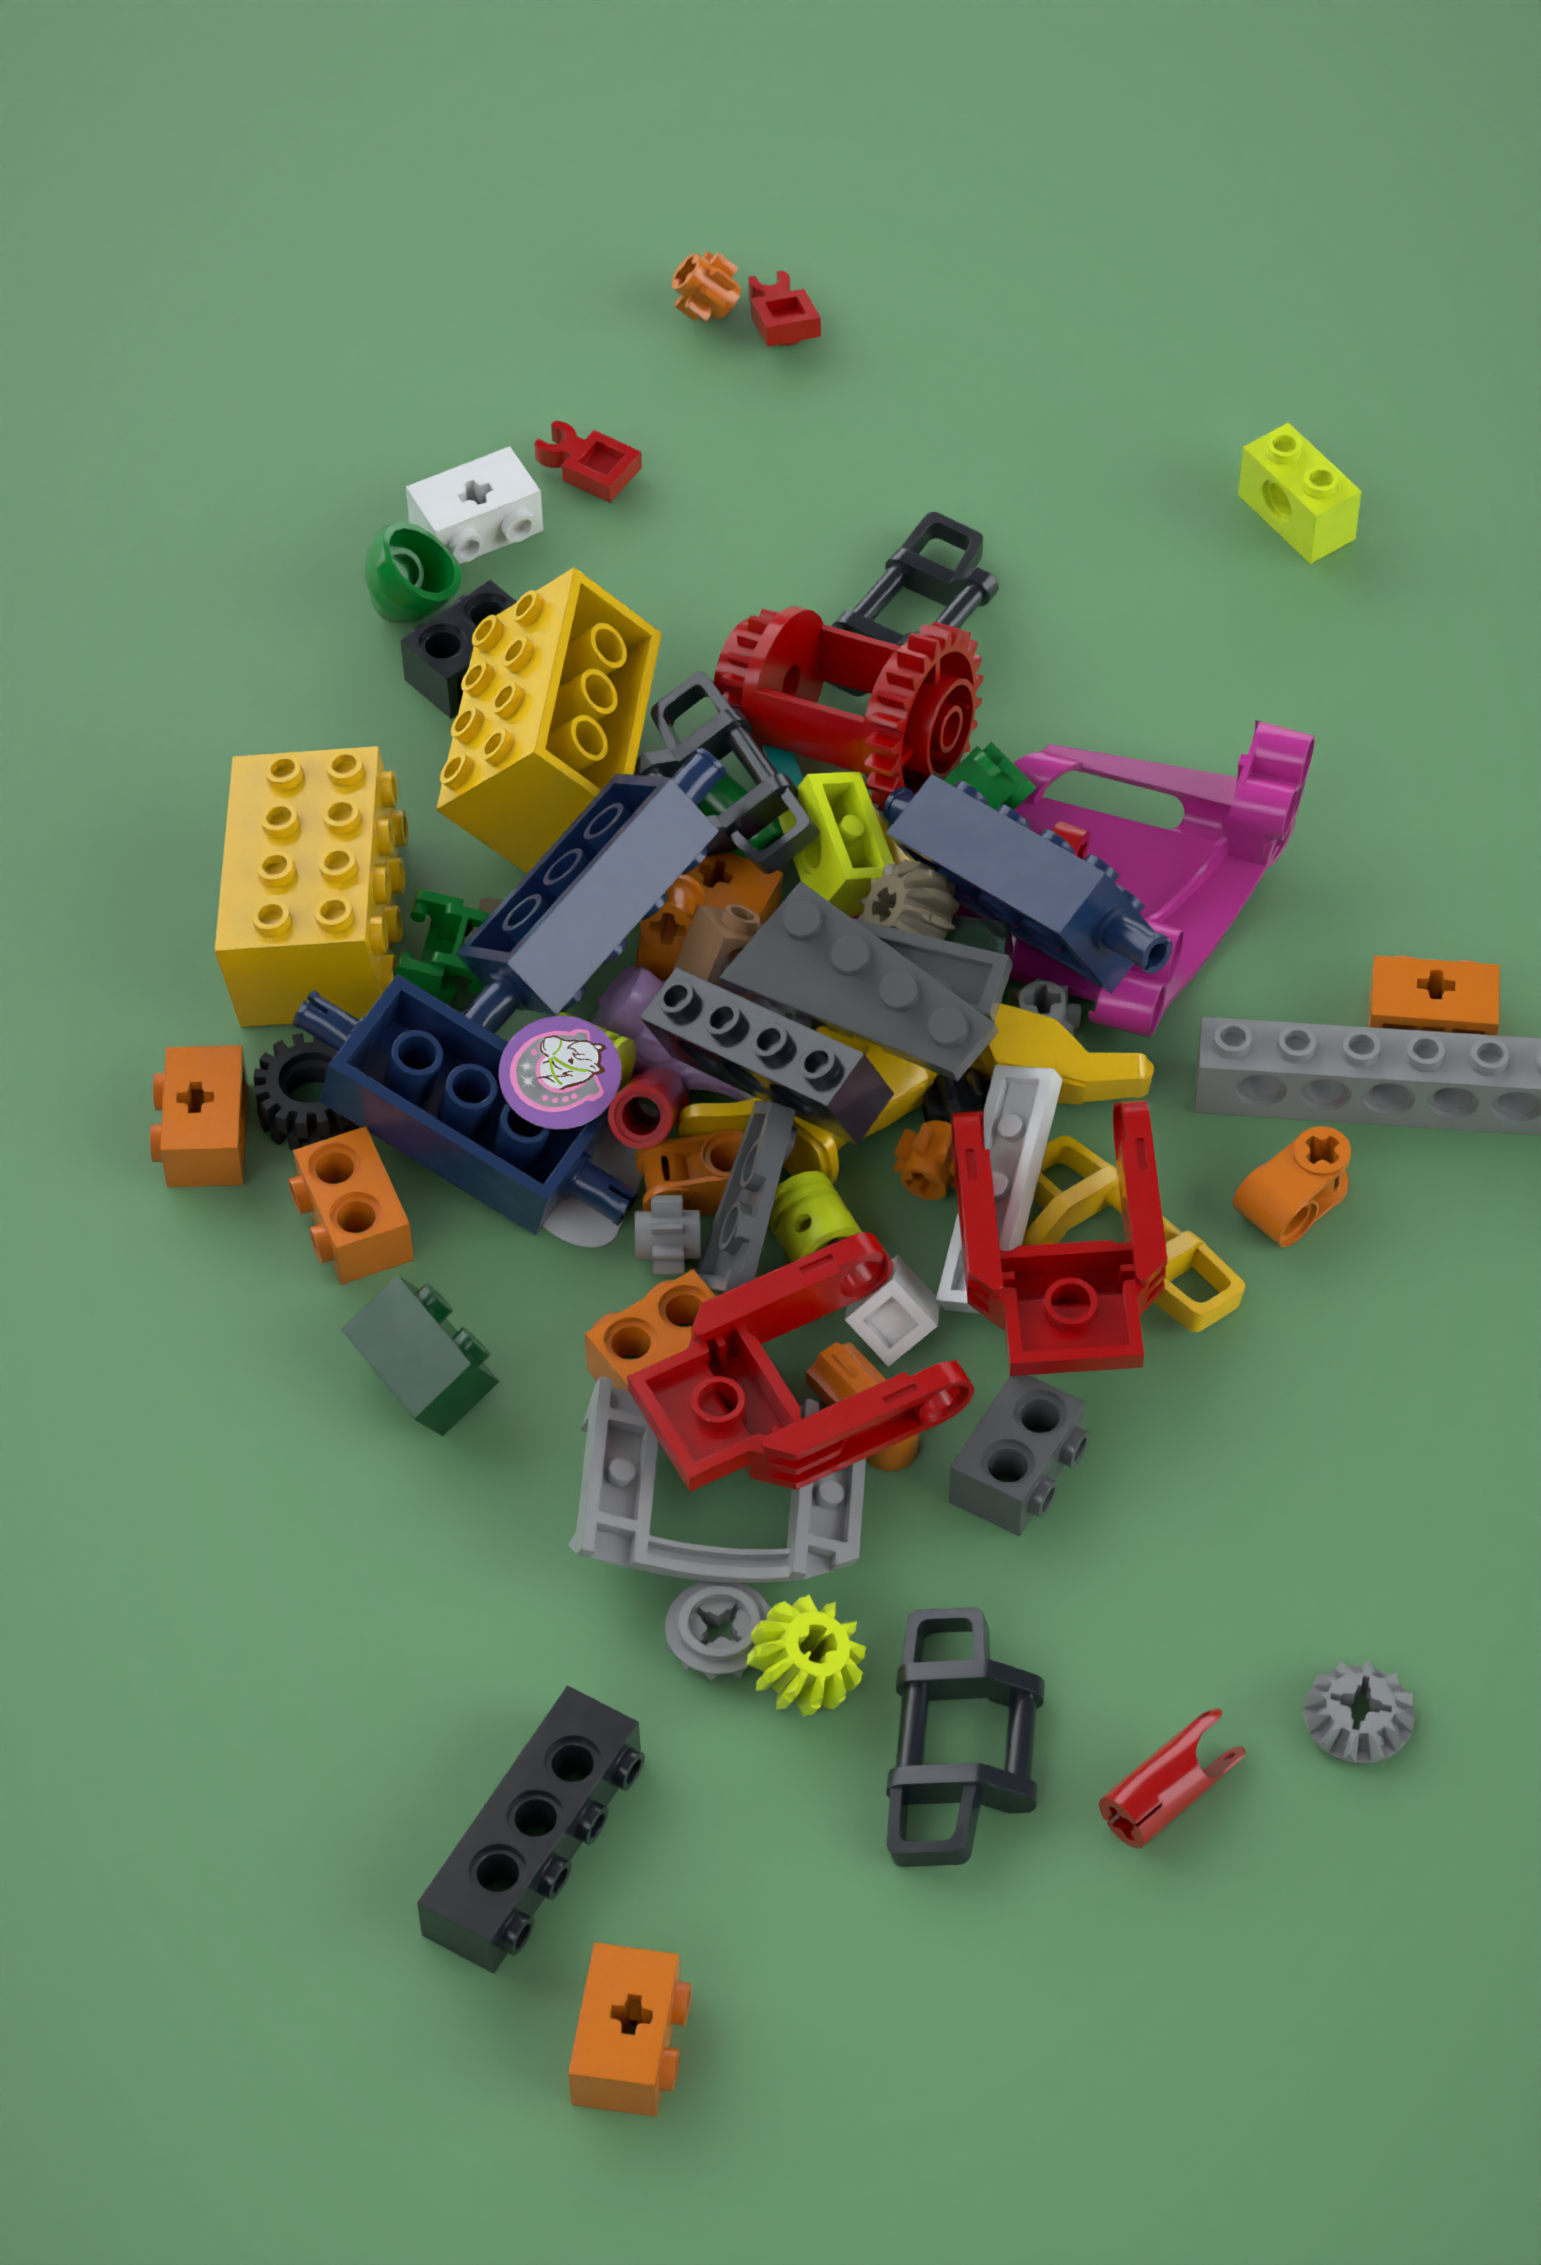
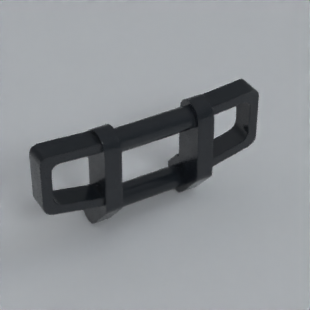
[824,512,999,697]
[634,671,820,874]
[886,1607,1045,1867]

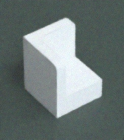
[844,1255,941,1367]

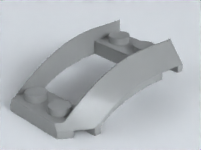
[568,1376,866,1583]

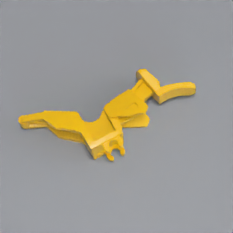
[678,1003,1154,1184]

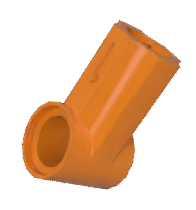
[806,1342,921,1471]

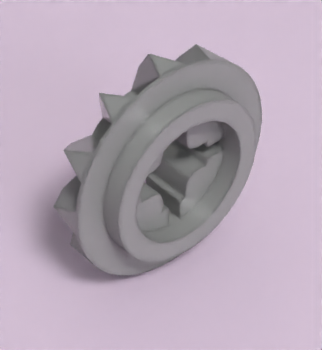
[665,1581,771,1681]
[1304,1659,1415,1764]

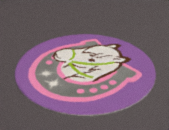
[499,1016,621,1129]

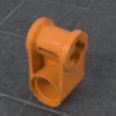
[635,874,706,981]
[1232,1126,1351,1248]
[635,1129,744,1216]

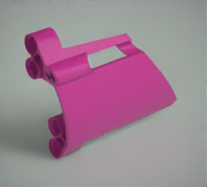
[850,720,1315,1038]

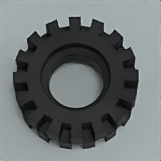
[253,1033,359,1151]

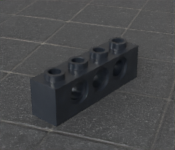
[639,967,894,1146]
[417,1685,645,1974]

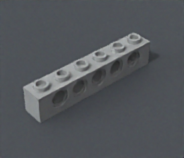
[1195,1017,1541,1135]

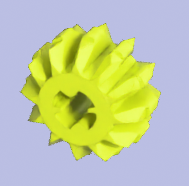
[745,1594,867,1717]

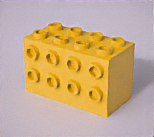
[436,567,662,873]
[215,746,409,1027]

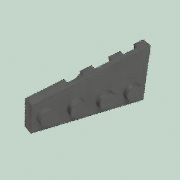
[719,881,998,1081]

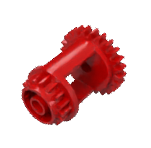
[714,606,984,812]

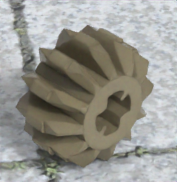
[857,859,960,940]

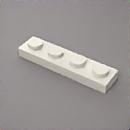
[936,1065,1063,1314]

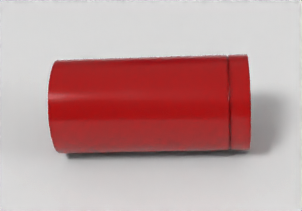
[608,1066,689,1149]

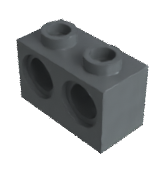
[949,1375,1090,1536]

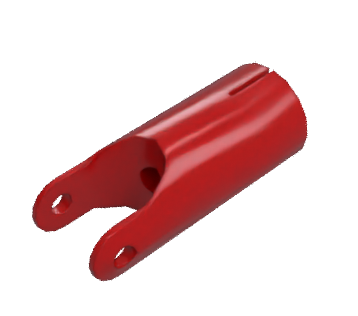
[1099,1708,1246,1849]

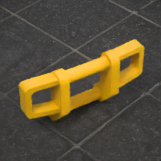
[1022,1135,1246,1332]

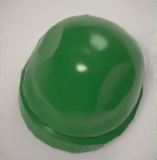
[365,522,462,622]

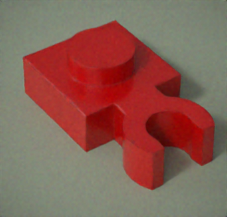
[748,270,821,347]
[534,420,642,503]

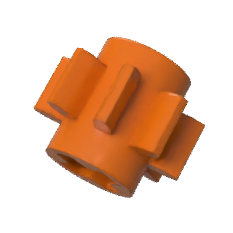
[671,251,741,322]
[893,1120,956,1200]

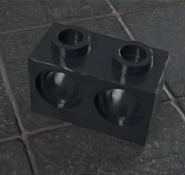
[400,580,517,719]

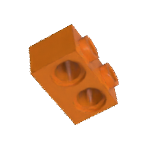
[288,1126,414,1285]
[584,1269,716,1391]

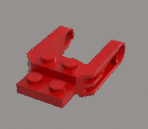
[951,1101,1168,1376]
[627,1232,975,1492]

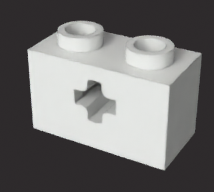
[406,447,544,564]

